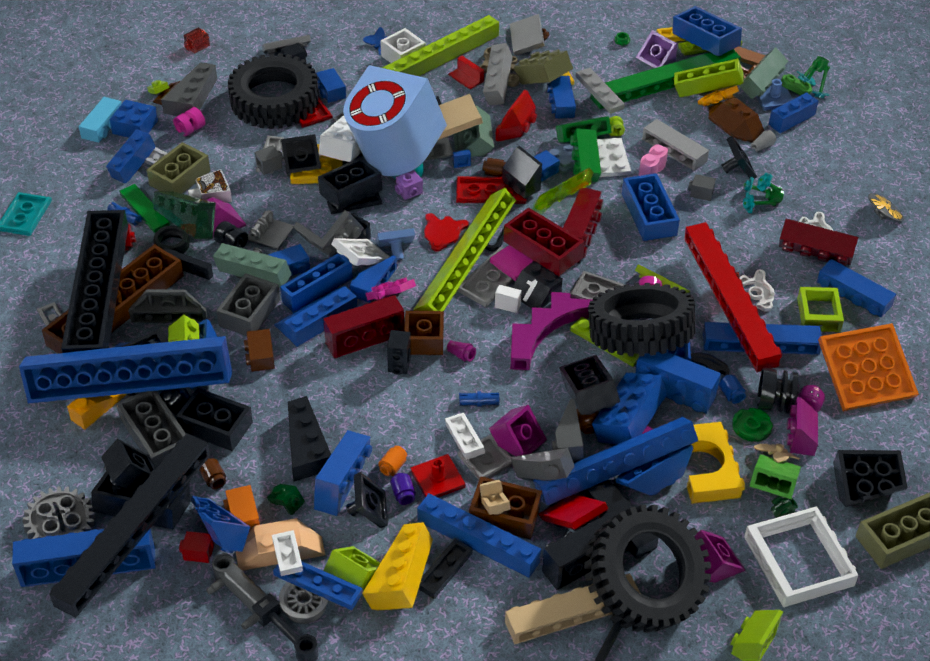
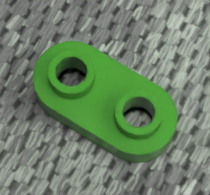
[781,74,812,95]

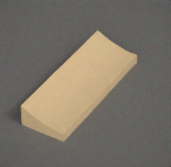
[438,94,483,140]

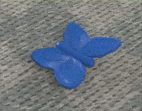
[363,27,388,55]

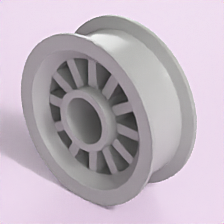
[279,582,328,624]

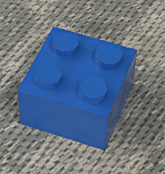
[109,100,158,138]

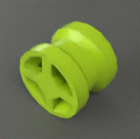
[609,116,625,136]

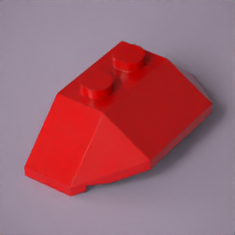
[495,89,537,141]

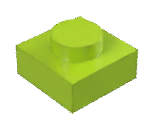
[147,80,170,94]

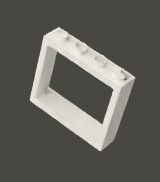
[744,506,859,607]

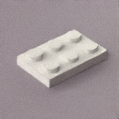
[597,138,631,177]
[331,238,390,266]

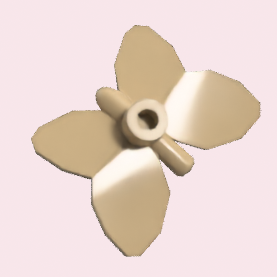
[754,444,800,463]

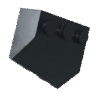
[833,450,908,507]

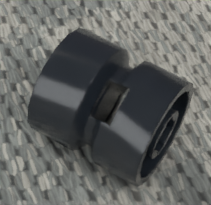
[213,221,248,248]

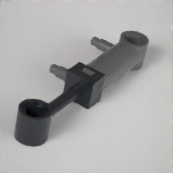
[206,553,319,661]

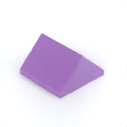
[636,30,678,68]

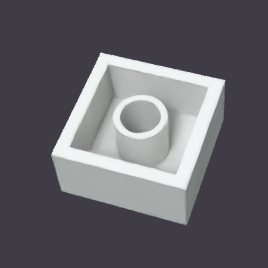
[495,285,522,313]

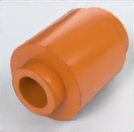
[378,445,407,476]

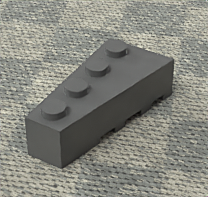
[161,62,217,116]

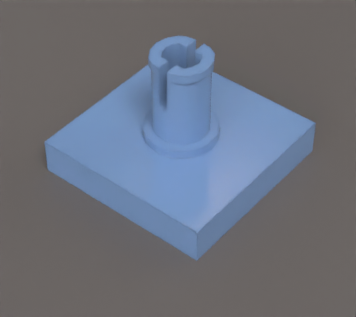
[756,79,793,111]
[375,228,415,260]

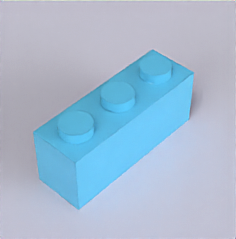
[79,97,122,143]

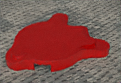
[424,213,469,252]

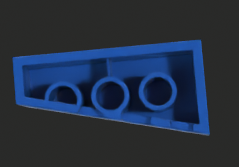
[314,430,372,516]

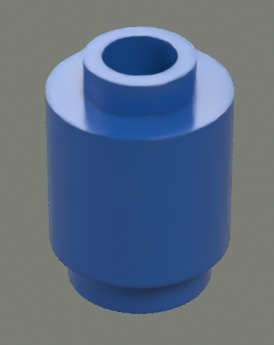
[719,375,746,404]

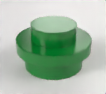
[614,32,630,46]

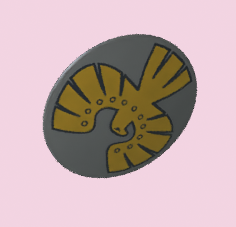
[868,193,904,222]

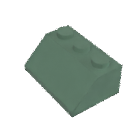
[453,105,494,157]

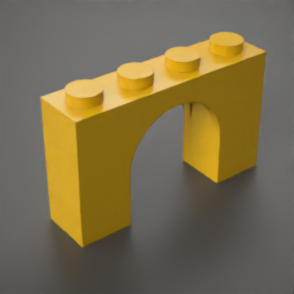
[687,422,745,504]

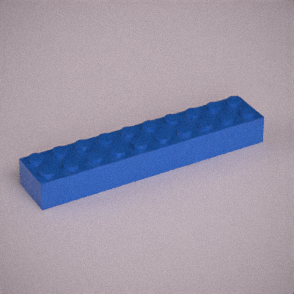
[19,336,232,404]

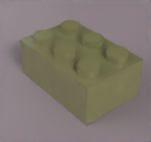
[514,49,573,85]
[146,142,211,199]

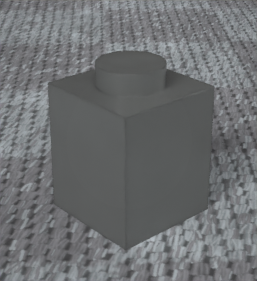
[254,145,283,175]
[688,174,716,201]

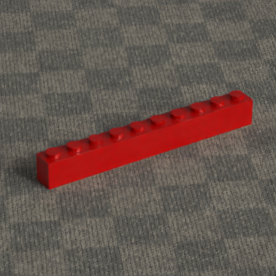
[685,222,782,372]

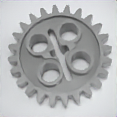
[23,486,96,539]

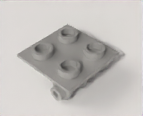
[248,210,294,250]

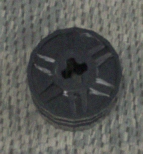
[757,368,799,413]

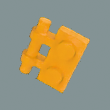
[698,85,739,106]

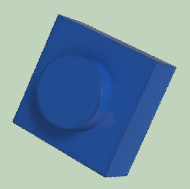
[453,150,471,168]

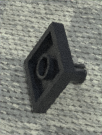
[721,136,757,179]
[346,472,388,528]

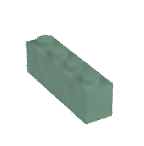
[739,47,788,99]
[213,243,291,288]

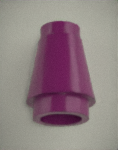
[446,340,476,362]

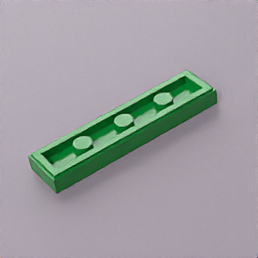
[119,184,170,233]

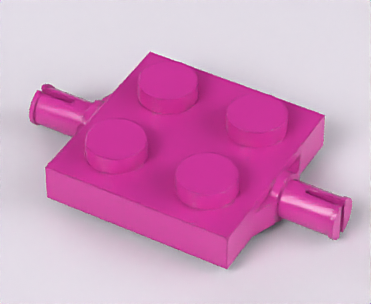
[366,277,416,300]

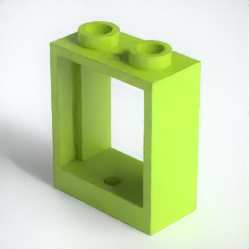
[797,287,844,332]

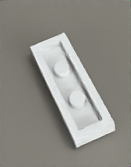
[445,413,485,460]

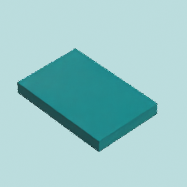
[0,192,52,236]

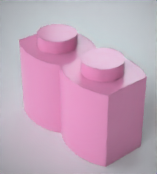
[639,144,668,176]

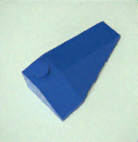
[191,496,250,553]

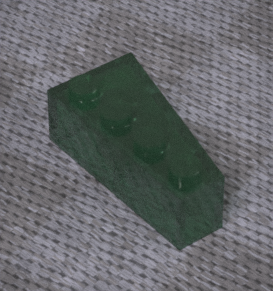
[153,191,216,239]

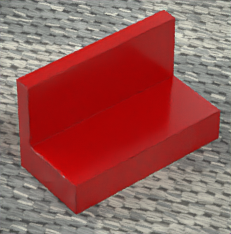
[448,56,484,89]

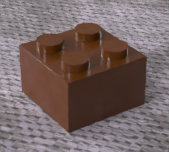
[404,311,444,355]

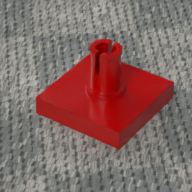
[410,454,466,498]

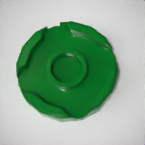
[732,408,773,442]

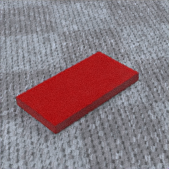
[456,176,526,204]

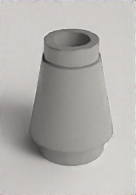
[751,130,776,152]

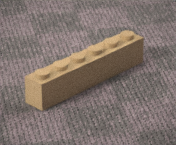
[505,573,641,644]

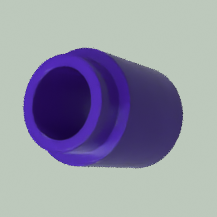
[390,473,416,505]

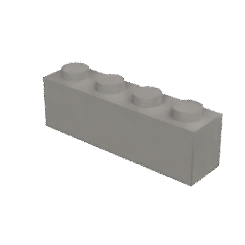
[483,43,512,105]
[642,119,709,171]

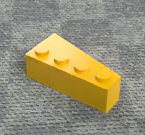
[362,522,433,611]

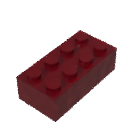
[563,187,604,263]
[504,207,584,276]
[779,218,859,267]
[323,295,405,359]

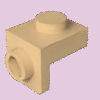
[480,480,510,515]

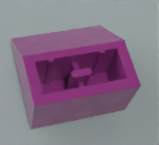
[786,397,818,456]

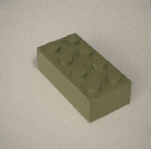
[855,492,930,569]

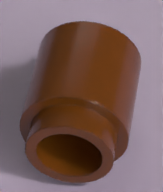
[482,158,506,177]
[199,458,226,490]

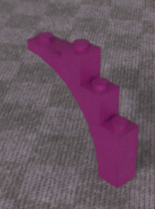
[510,292,593,370]

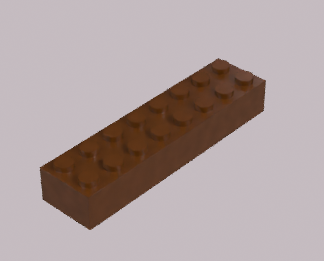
[42,244,184,353]

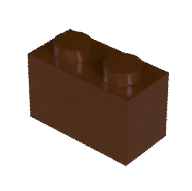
[244,329,275,372]

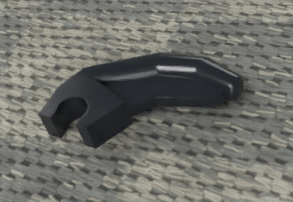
[691,352,729,376]

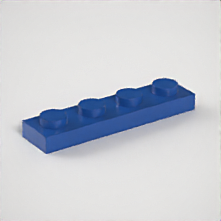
[273,561,363,610]

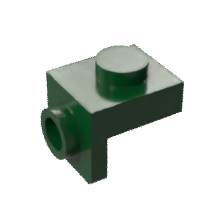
[266,484,305,515]

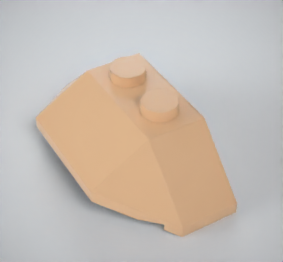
[236,518,325,571]

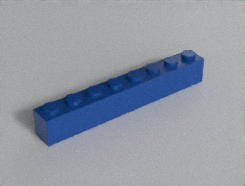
[533,417,698,505]

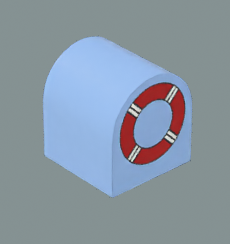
[343,65,447,176]

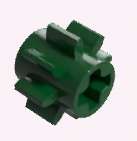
[771,496,798,518]

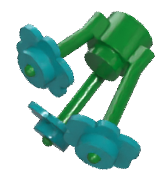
[797,56,830,98]
[743,173,784,213]

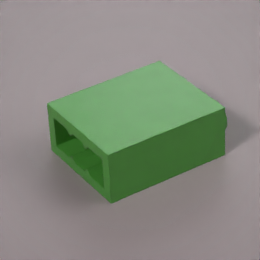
[750,454,801,499]

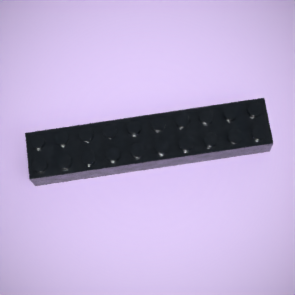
[61,210,128,353]

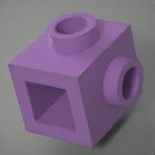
[395,170,423,200]

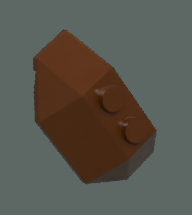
[708,97,764,143]

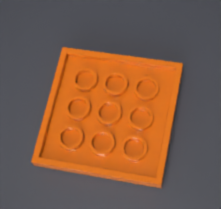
[818,323,919,411]

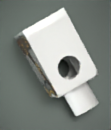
[188,169,232,203]

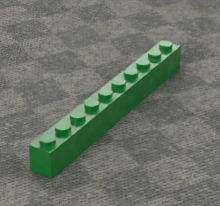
[590,49,741,109]

